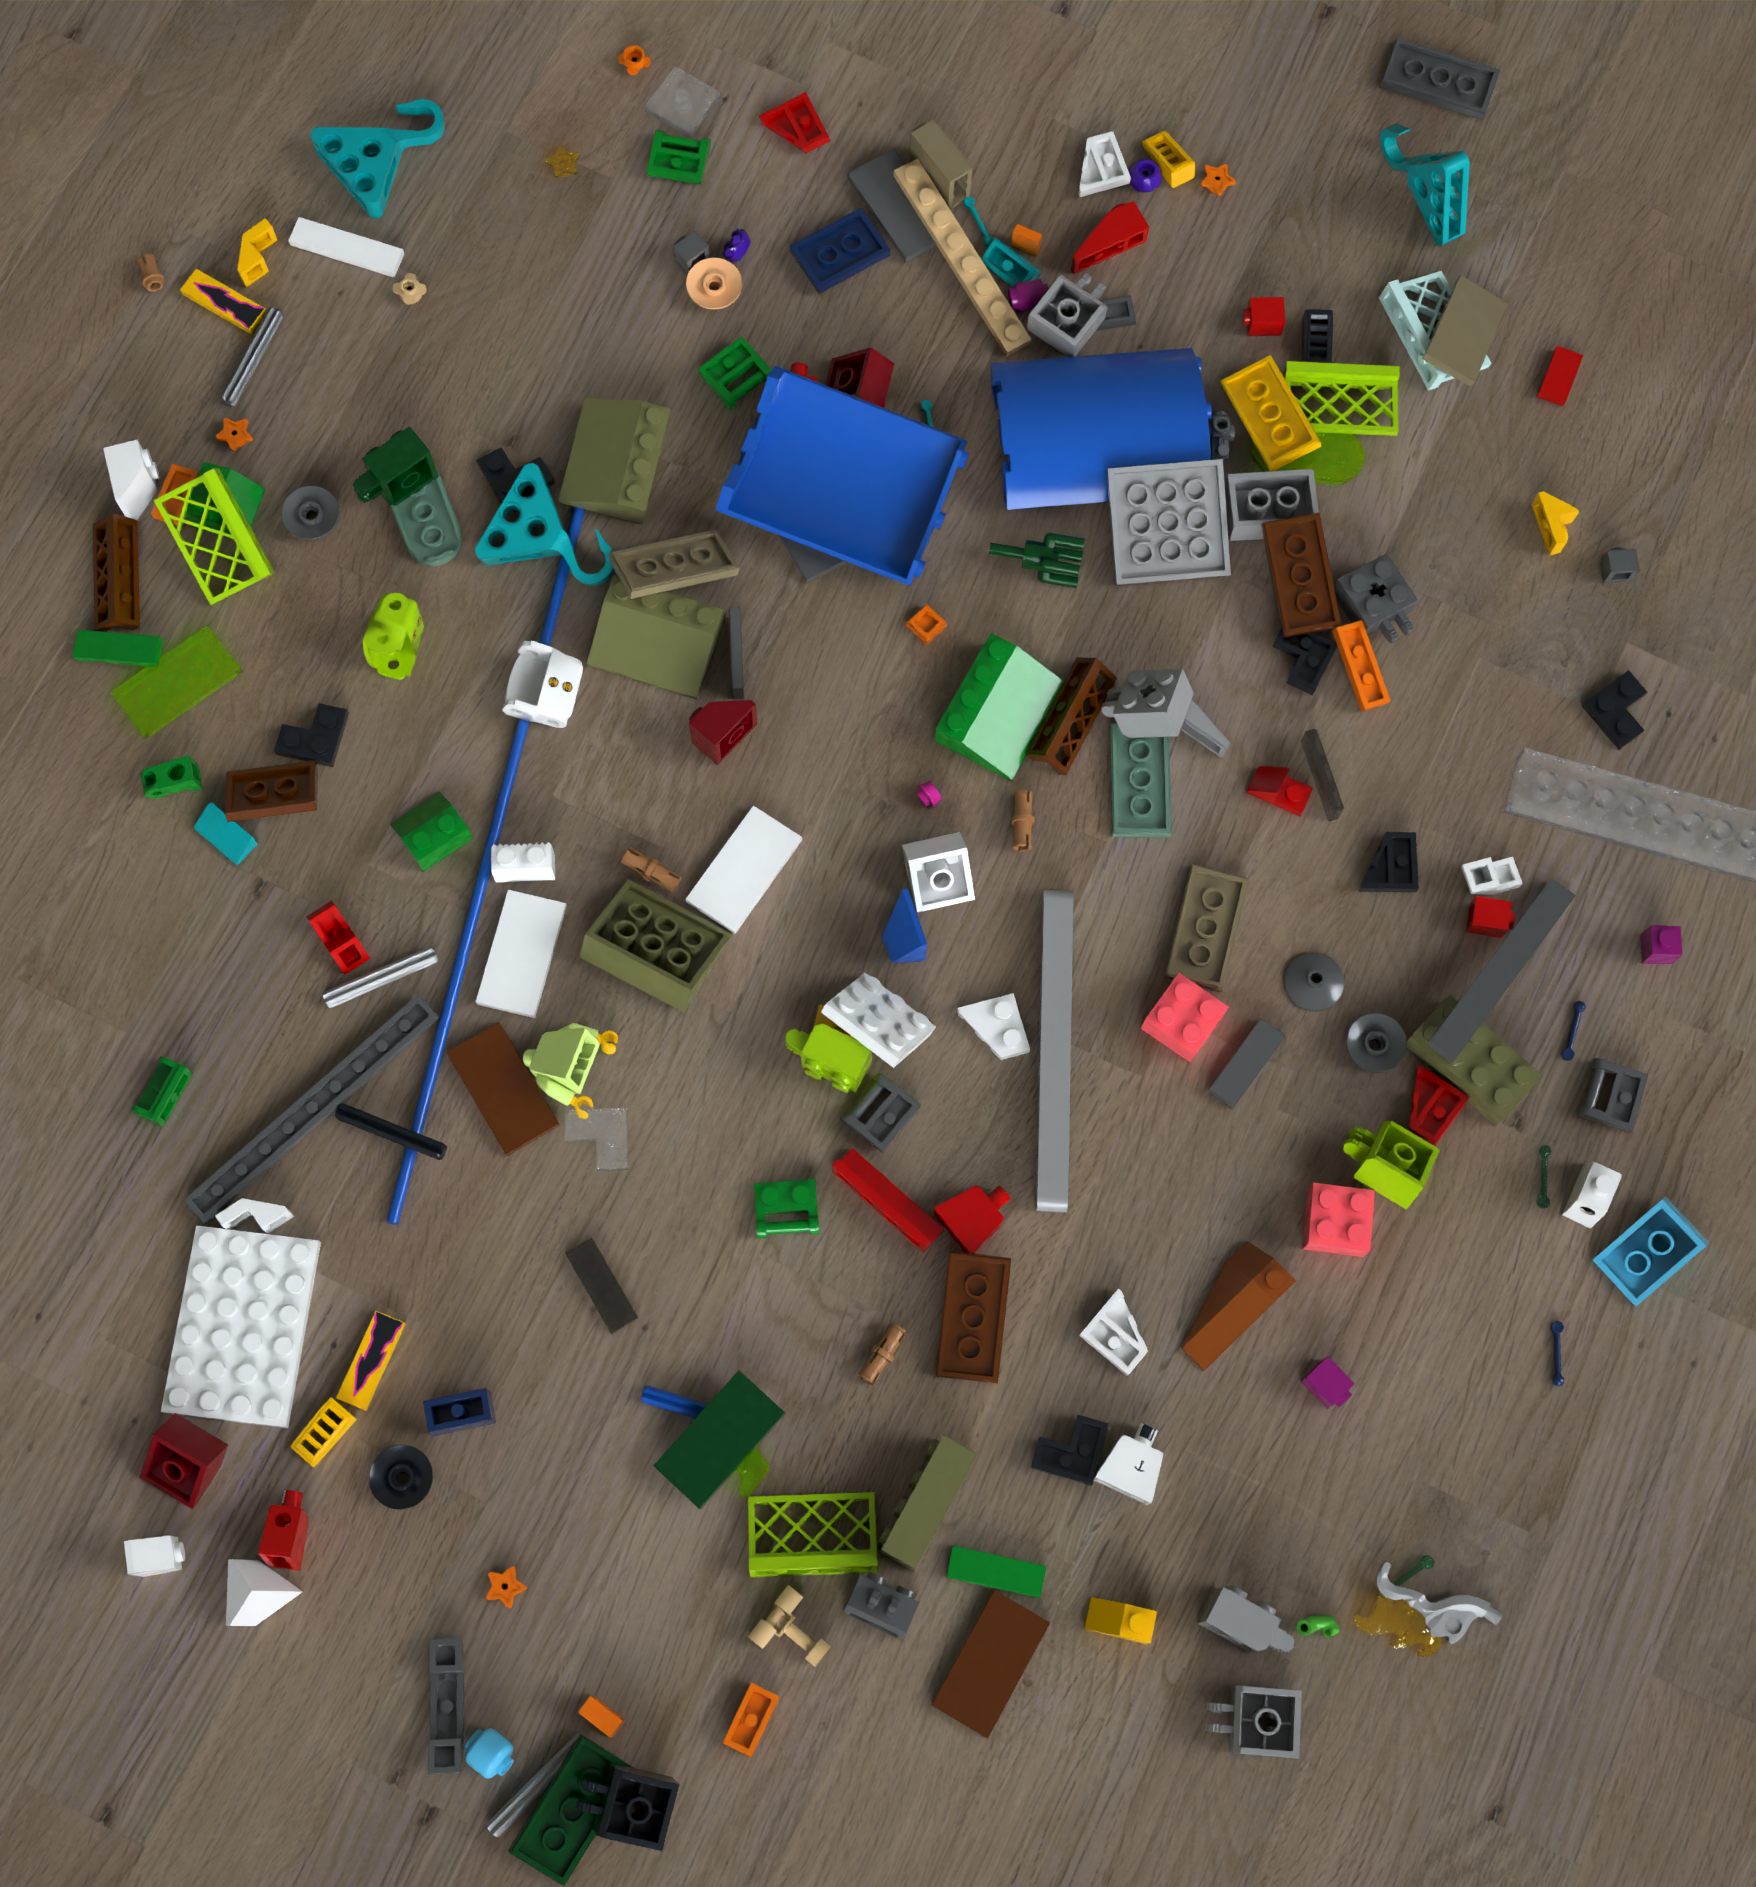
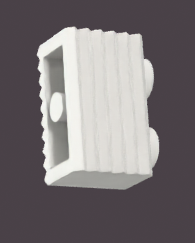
[491,842,555,882]

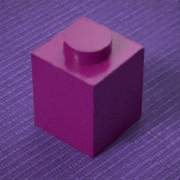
[1641,925,1682,964]
[1301,1356,1354,1409]

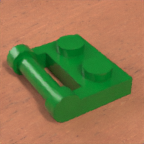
[647,130,711,185]
[698,337,772,409]
[754,1179,819,1239]

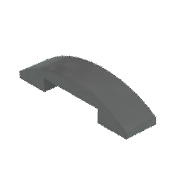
[428,1638,465,1775]

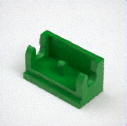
[131,1056,193,1127]

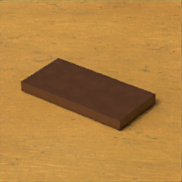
[1261,513,1342,638]
[446,1022,560,1156]
[936,1251,1011,1383]
[931,1590,1050,1739]

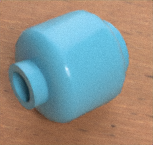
[464,1728,514,1779]

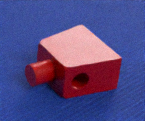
[933,1185,1011,1254]
[258,1490,309,1571]

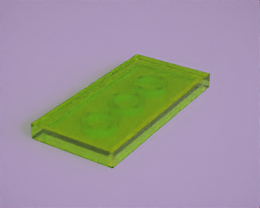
[110,625,243,739]

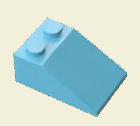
[1593,1196,1709,1306]

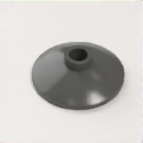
[281,486,340,540]
[1284,953,1344,1011]
[1346,1013,1407,1073]

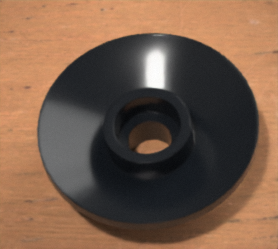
[369,1445,433,1510]

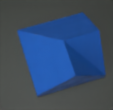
[882,888,927,963]

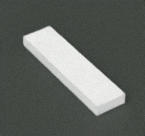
[289,217,404,277]

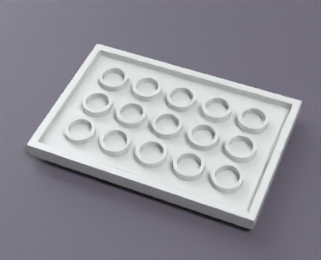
[161,1226,321,1428]

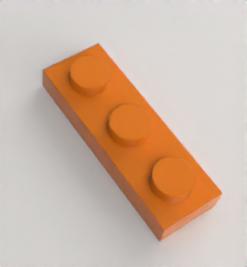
[1332,620,1391,712]

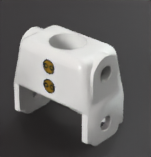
[502,640,583,728]

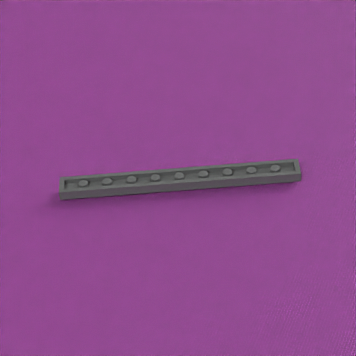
[183,994,440,1224]

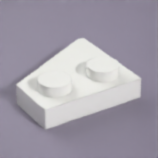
[1078,131,1131,197]
[957,993,1030,1060]
[1079,1289,1148,1376]

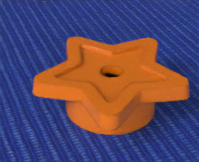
[1200,164,1236,196]
[216,418,253,452]
[486,1566,527,1609]

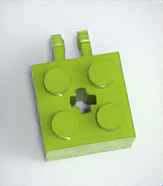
[785,1023,872,1093]
[1343,1121,1440,1210]

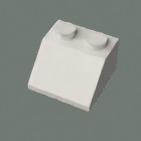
[103,439,160,520]
[902,832,975,912]

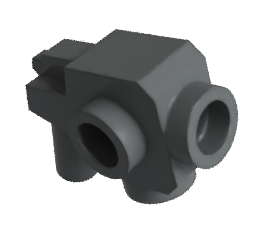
[1209,411,1235,460]

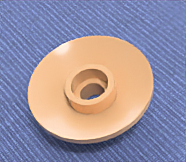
[686,258,742,310]

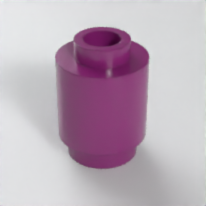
[1008,279,1049,312]

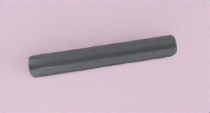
[220,307,283,407]

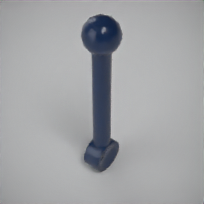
[1561,1001,1586,1061]
[1550,1321,1564,1386]

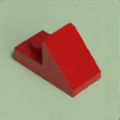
[1246,766,1313,817]

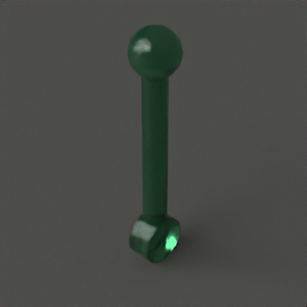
[1537,1145,1552,1209]
[1378,1555,1435,1599]

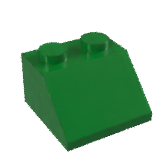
[186,462,265,534]
[390,792,473,872]

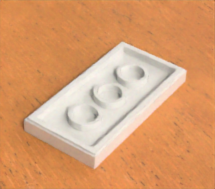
[686,806,802,934]
[476,890,567,1018]

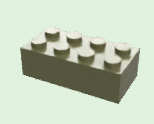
[1407,994,1543,1127]
[878,1435,977,1572]

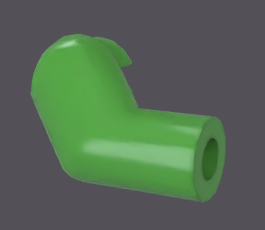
[1297,1615,1340,1638]

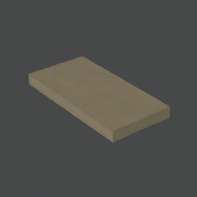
[1422,275,1508,387]
[609,529,739,599]
[1164,864,1249,993]

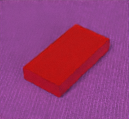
[1537,346,1583,406]

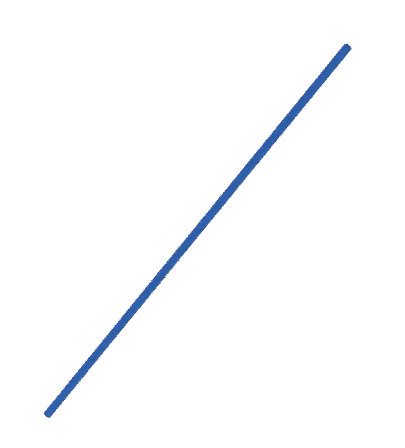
[386,507,585,1225]

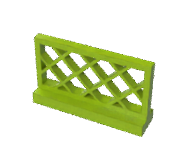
[1282,361,1400,436]
[153,468,275,605]
[748,1492,878,1577]

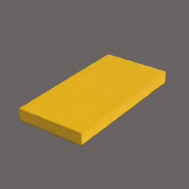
[1220,354,1322,471]

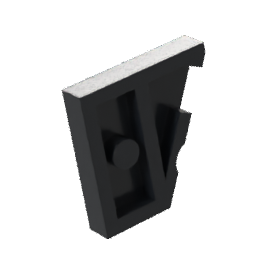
[1359,832,1419,892]

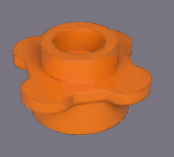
[618,45,651,75]

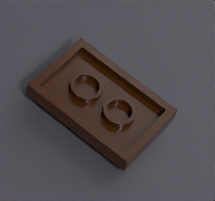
[225,761,318,822]

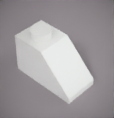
[124,1536,185,1577]

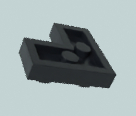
[476,447,555,504]
[1272,629,1337,696]
[1582,670,1647,750]
[274,703,349,767]
[1031,1415,1108,1486]

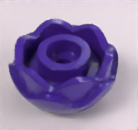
[1129,159,1162,192]
[721,228,751,262]

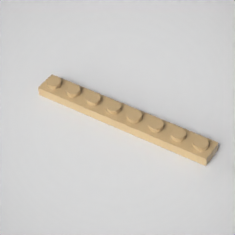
[893,158,1032,357]

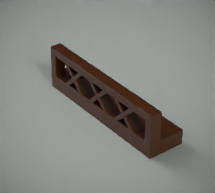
[93,513,140,632]
[1025,657,1117,775]

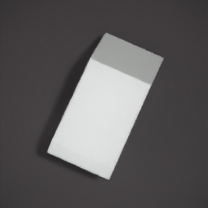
[1461,857,1523,895]
[215,1198,294,1234]

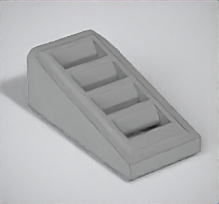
[1180,700,1230,758]

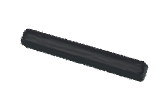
[335,1103,447,1160]

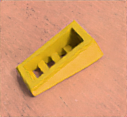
[1142,130,1195,188]
[290,1397,357,1468]

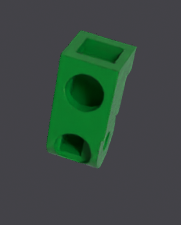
[140,755,203,799]

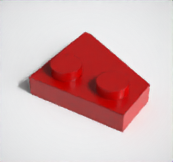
[759,92,830,154]
[1409,1065,1469,1147]

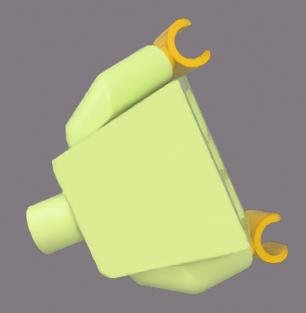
[523,1023,618,1119]

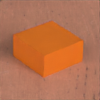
[578,1695,626,1738]

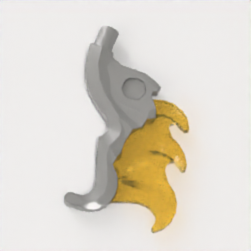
[1354,1561,1502,1657]

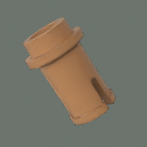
[137,254,165,292]

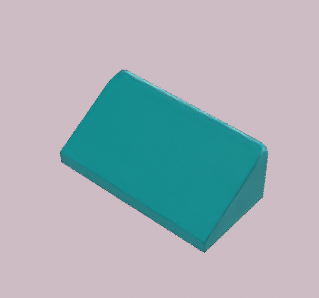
[981,238,1042,287]
[193,802,258,866]

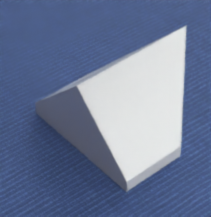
[226,1559,303,1626]

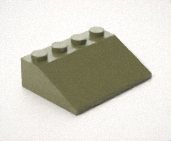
[558,398,671,524]
[587,575,725,700]
[580,879,732,1013]

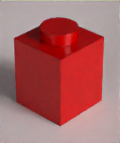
[1242,297,1286,336]
[1466,896,1515,938]

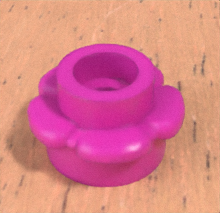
[916,780,942,808]

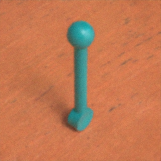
[964,197,994,246]
[921,400,933,427]

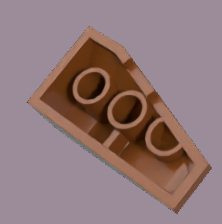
[1182,1241,1296,1371]

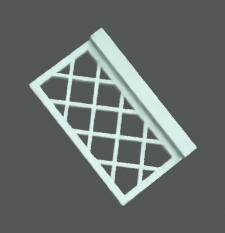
[1379,271,1491,391]

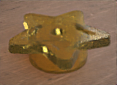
[545,145,580,178]

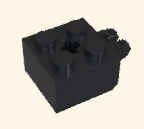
[575,1763,680,1851]

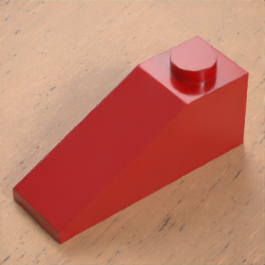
[1071,200,1149,274]

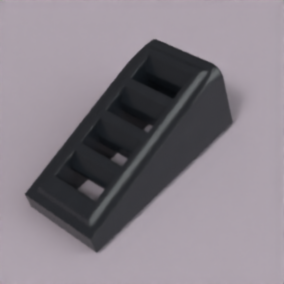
[1302,309,1333,363]

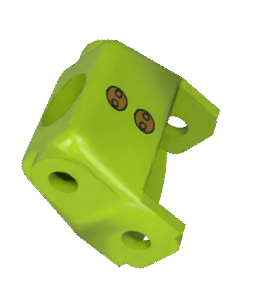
[363,593,424,680]

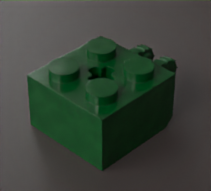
[353,426,438,506]

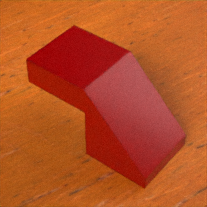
[306,900,370,975]

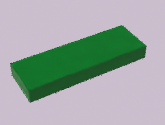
[72,630,164,667]
[946,1546,1046,1599]

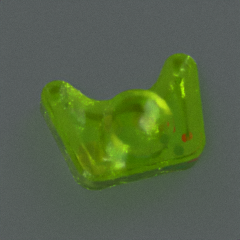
[736,1448,770,1498]

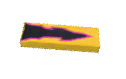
[180,269,267,334]
[336,1311,406,1411]

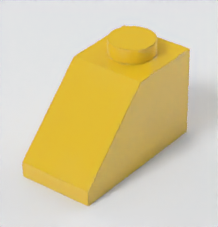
[1084,1597,1157,1645]

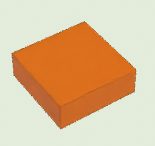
[1011,224,1042,257]
[906,604,947,645]

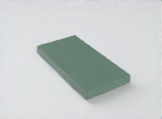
[1109,723,1172,838]

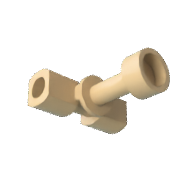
[748,1585,831,1667]

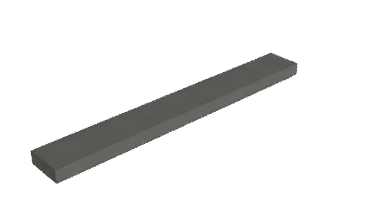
[1427,878,1576,1063]

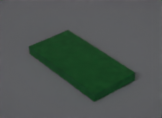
[653,1370,786,1510]
[508,1734,634,1886]

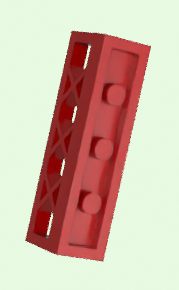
[832,1148,944,1254]

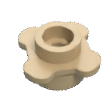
[393,273,427,305]

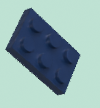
[790,208,890,294]

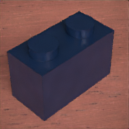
[423,1388,496,1436]

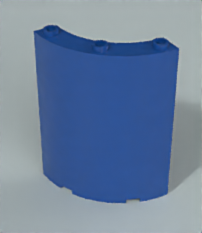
[990,348,1212,510]
[715,366,969,586]

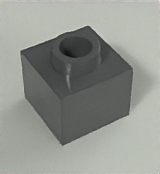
[673,231,710,275]
[1600,547,1640,583]

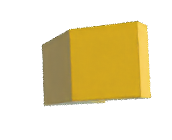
[237,218,277,288]

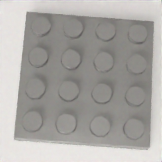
[1106,459,1231,585]

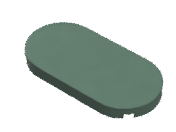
[390,469,463,566]

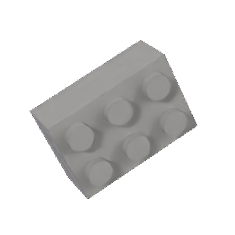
[1225,469,1319,541]

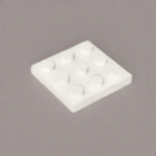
[821,973,936,1068]

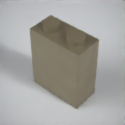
[909,119,973,210]

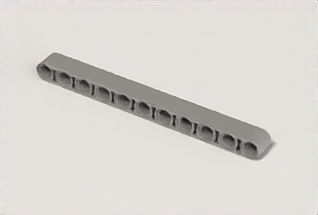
[1035,889,1074,1213]

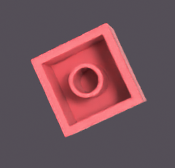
[1141,973,1229,1063]
[1302,1182,1375,1257]

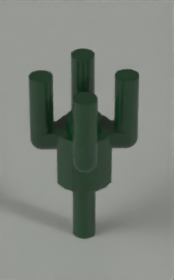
[989,533,1085,588]

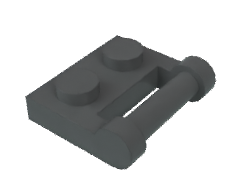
[1577,1058,1648,1133]
[840,1072,921,1153]

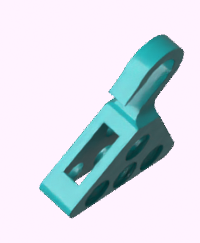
[310,99,445,218]
[1380,123,1470,246]
[475,463,615,586]

